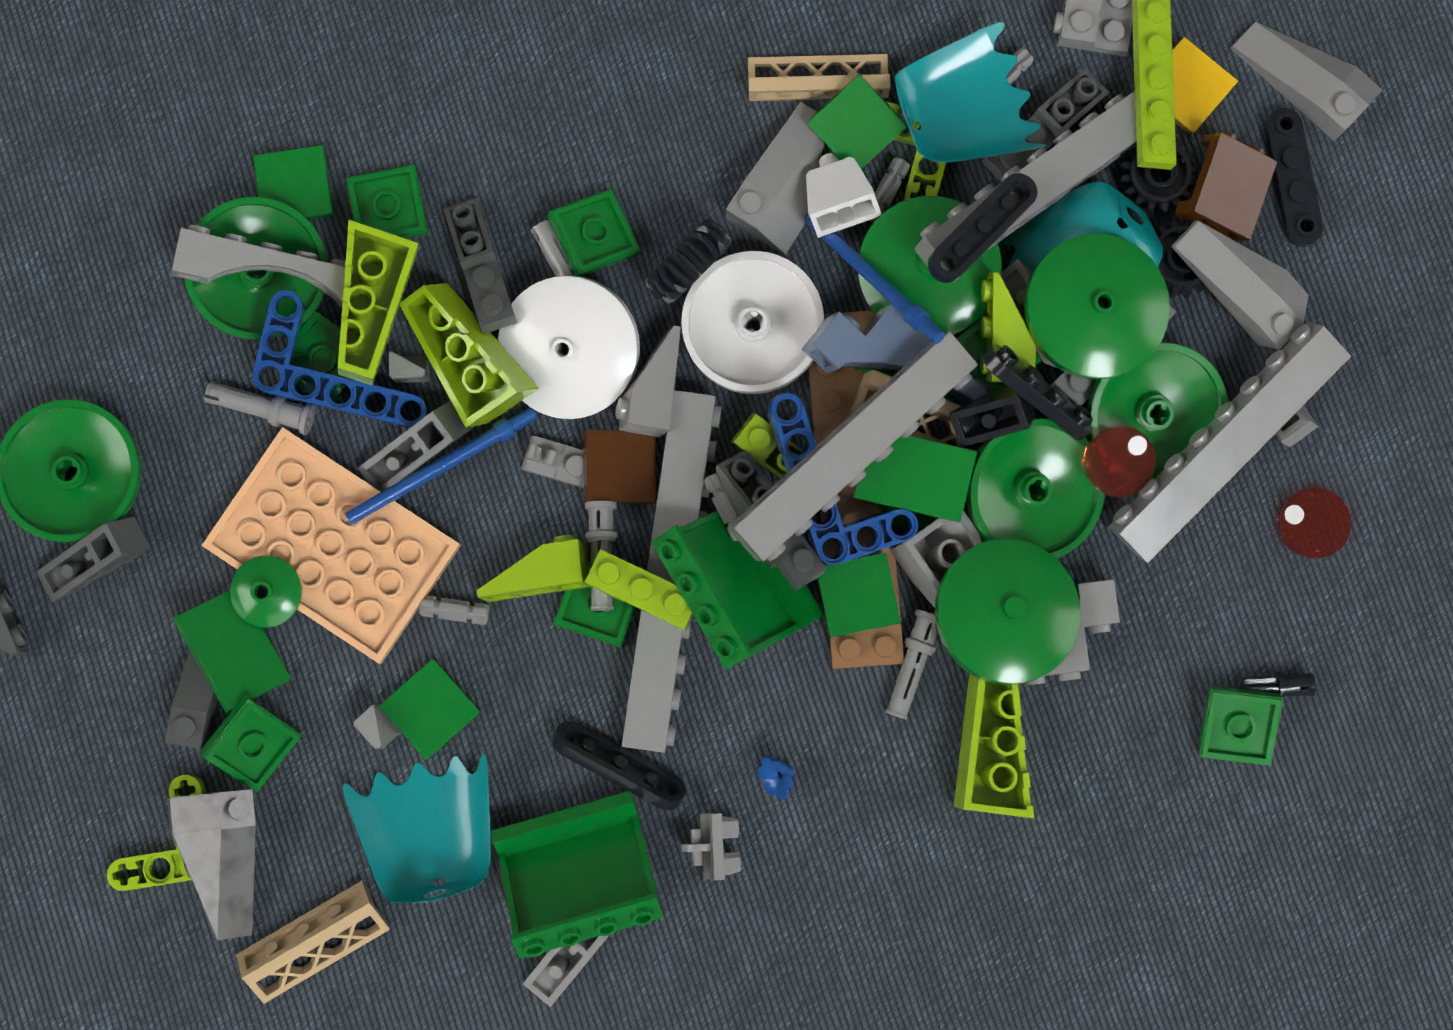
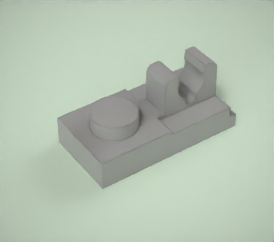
[521,436,584,489]

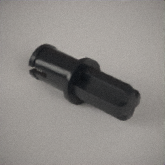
[1240,672,1316,697]

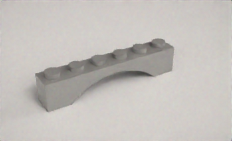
[170,225,346,309]

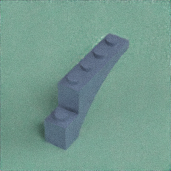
[801,304,990,405]

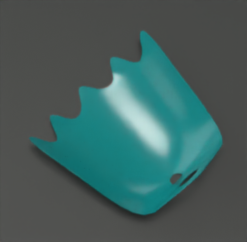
[894,22,1047,162]
[998,182,1163,309]
[343,754,491,903]

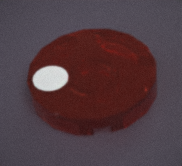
[1083,425,1156,498]
[1277,487,1351,559]

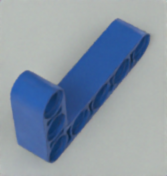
[253,290,427,428]
[767,393,918,565]

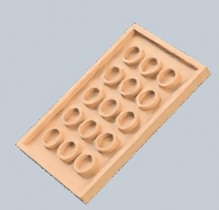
[202,427,461,664]

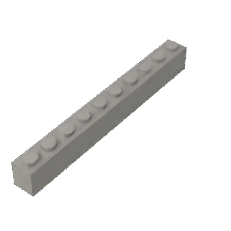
[621,390,722,753]

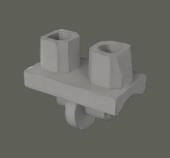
[681,813,741,880]

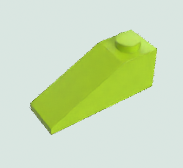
[477,535,590,602]

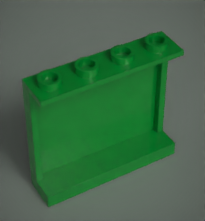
[651,511,824,670]
[490,791,663,959]

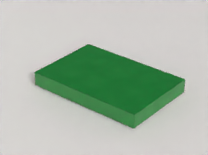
[853,436,977,523]
[173,591,291,714]

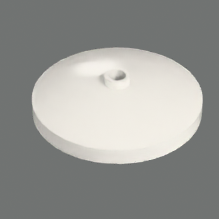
[681,251,824,394]
[498,276,640,419]

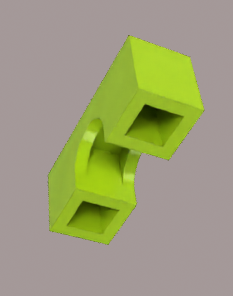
[585,549,693,631]

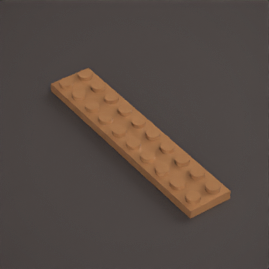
[808,310,904,669]

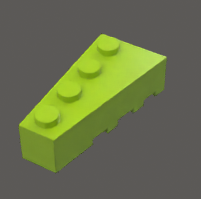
[338,220,419,386]
[400,283,539,428]
[954,673,1035,819]

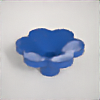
[758,756,794,799]

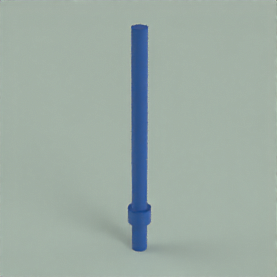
[805,214,945,344]
[344,407,537,525]

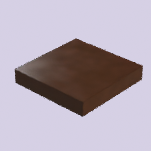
[583,430,656,504]

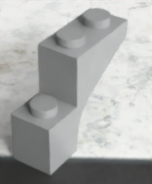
[1024,580,1120,686]

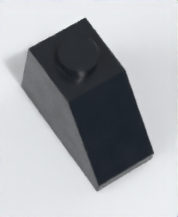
[949,387,1036,447]

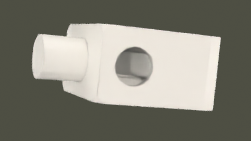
[806,153,882,238]

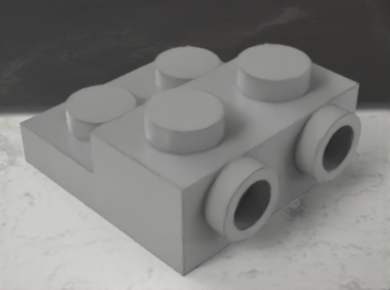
[1053,0,1133,57]

